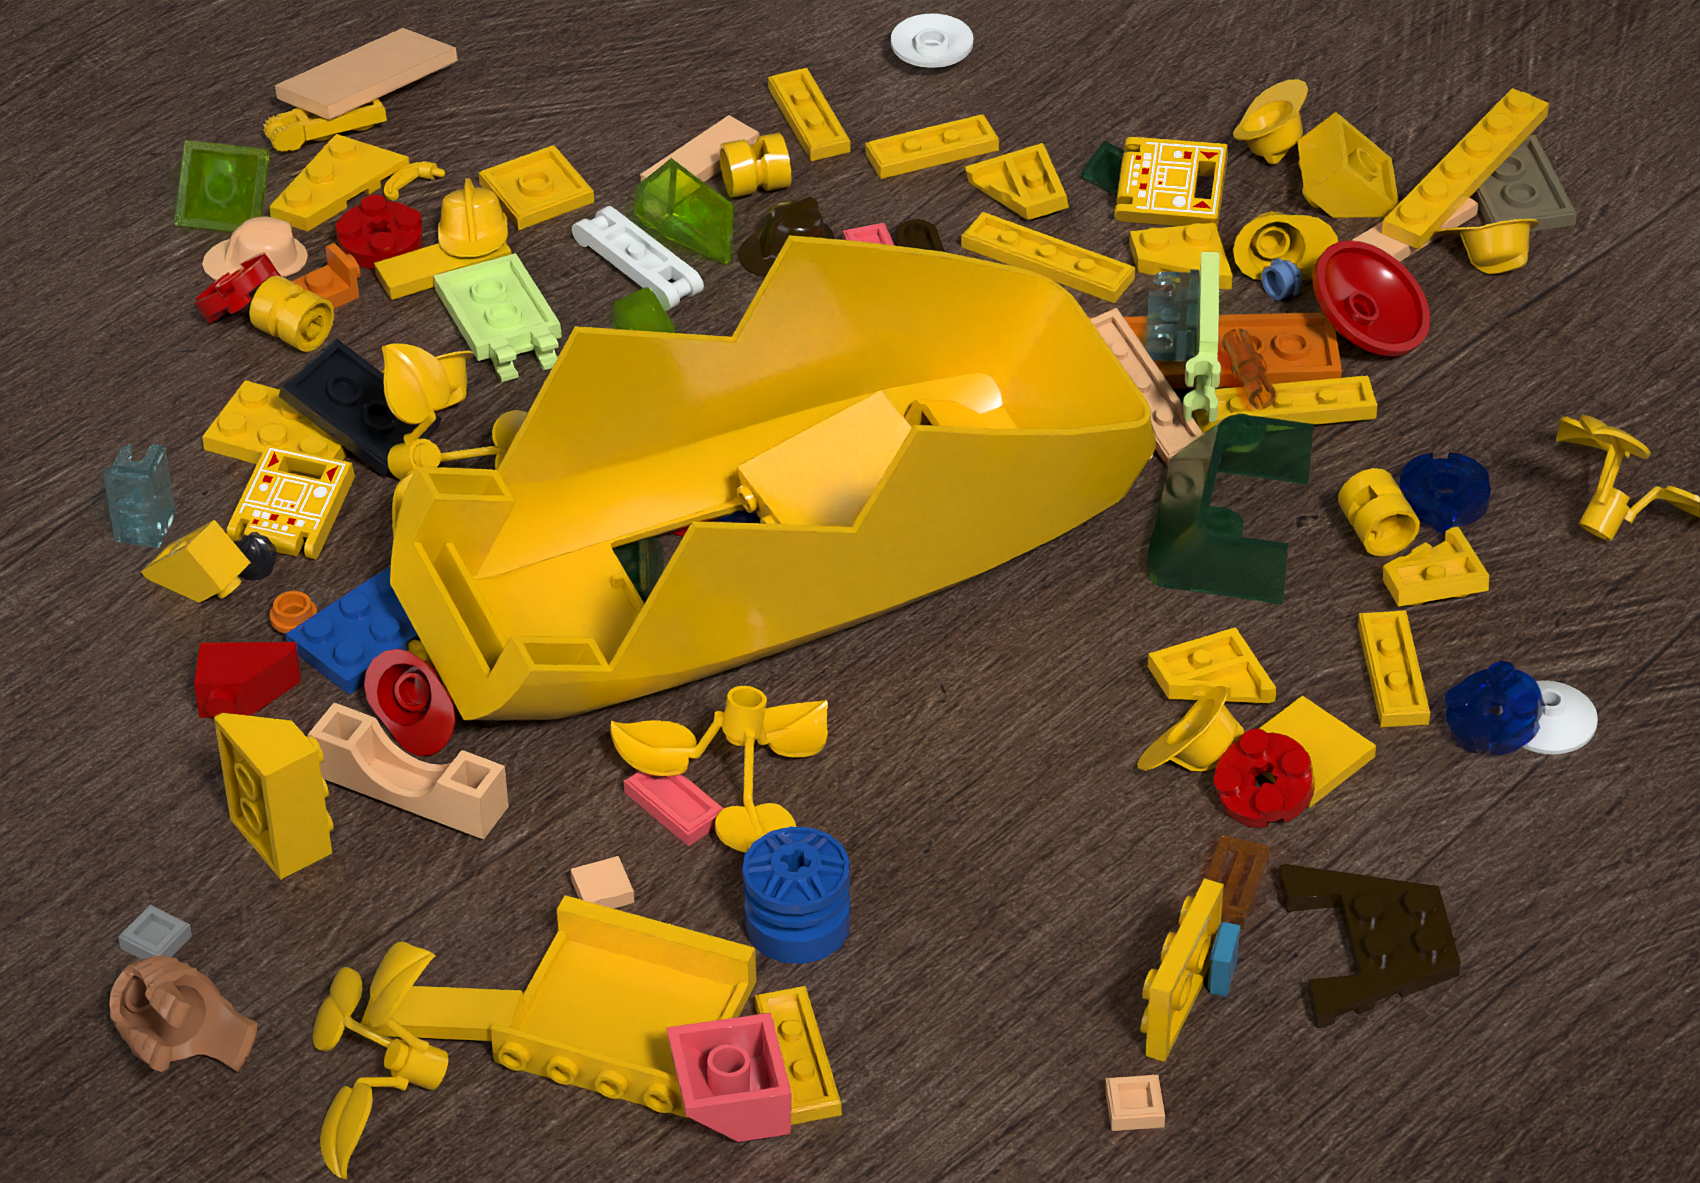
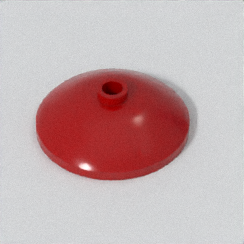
[1312,240,1430,356]

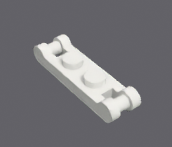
[572,206,704,311]

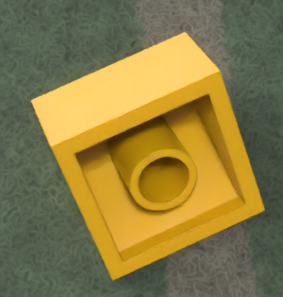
[1297,112,1399,218]

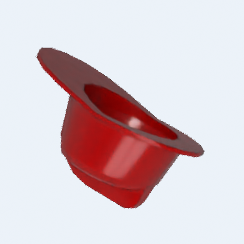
[364,649,456,756]

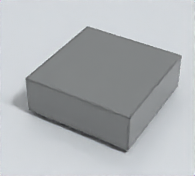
[118,905,192,960]

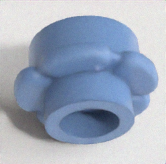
[1262,258,1302,300]

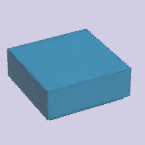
[1208,922,1240,997]

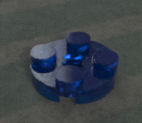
[1399,452,1492,534]
[1445,661,1546,755]

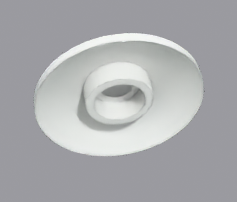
[891,13,973,68]
[1499,681,1598,755]

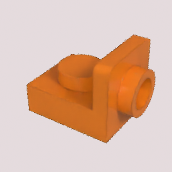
[292,243,361,309]

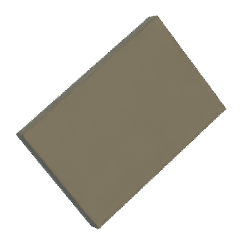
[1454,135,1577,232]

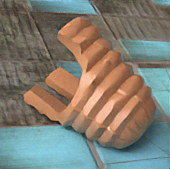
[109,956,258,1072]

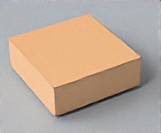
[570,856,635,909]
[1105,1075,1165,1131]

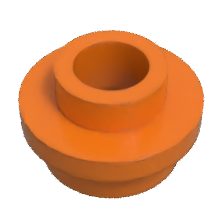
[269,591,317,634]

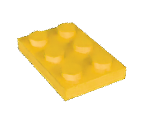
[202,380,349,479]
[1140,878,1224,1062]

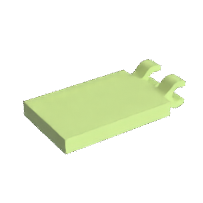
[1183,252,1221,422]
[433,253,562,382]

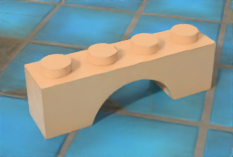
[308,703,509,840]

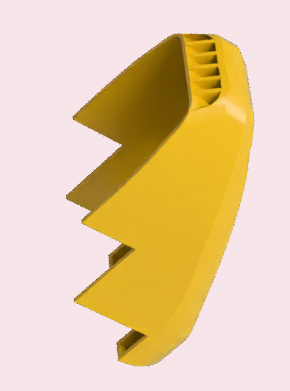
[390,235,1156,720]

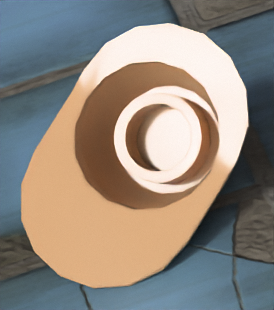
[202,216,308,280]

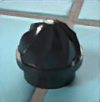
[234,532,277,581]

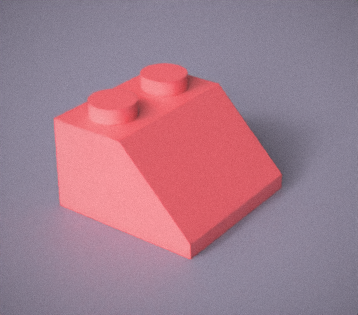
[667,1013,792,1142]

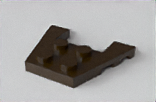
[1278,864,1461,1028]

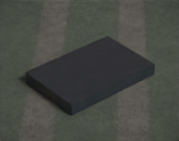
[278,338,442,477]

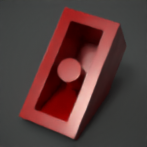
[194,642,301,718]

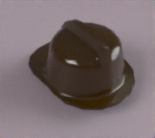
[738,197,834,276]

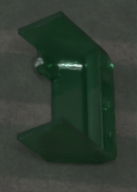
[1146,414,1314,605]

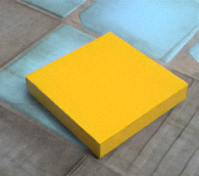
[479,145,594,231]
[1259,695,1376,808]

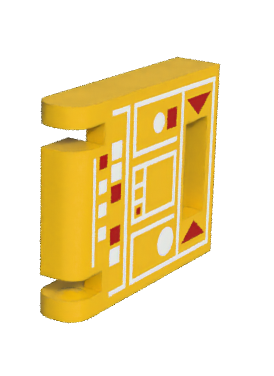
[1114,137,1228,229]
[227,444,355,560]

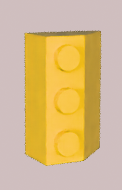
[214,713,334,880]

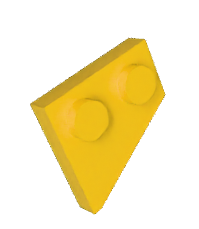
[1148,627,1276,703]

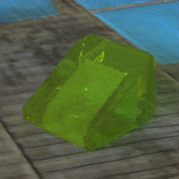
[613,287,676,333]

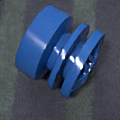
[742,826,851,964]

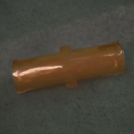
[1222,328,1277,409]

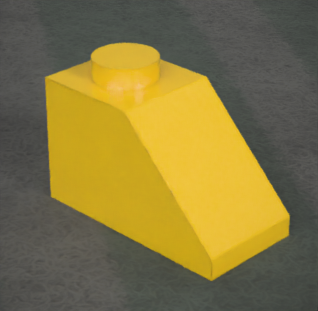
[141,520,251,603]

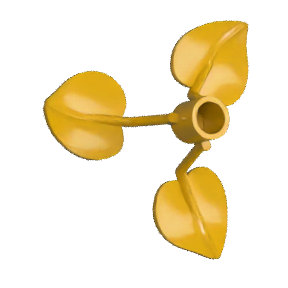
[382,344,528,537]
[1556,414,1700,542]
[610,686,828,853]
[312,942,448,1180]

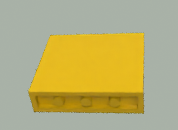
[737,390,912,527]
[490,895,757,1118]

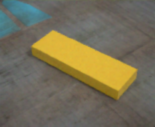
[768,68,850,161]
[865,114,999,179]
[374,242,512,300]
[1358,610,1430,728]
[361,986,526,1041]
[755,986,842,1125]

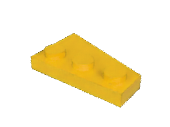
[269,134,410,232]

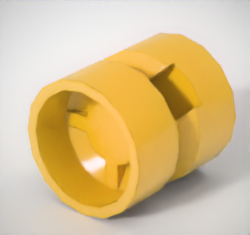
[719,132,792,198]
[249,275,335,352]
[1338,468,1420,557]

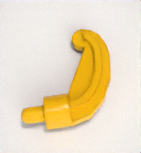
[384,161,445,201]

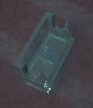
[1145,269,1199,362]
[103,444,176,548]

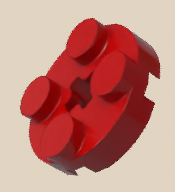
[335,195,423,269]
[194,252,281,323]
[1214,728,1315,828]

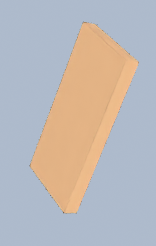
[275,28,458,120]

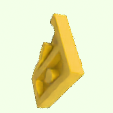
[965,143,1069,220]
[1129,222,1232,290]
[1383,527,1489,607]

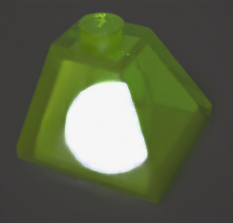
[174,140,270,232]
[634,158,734,265]

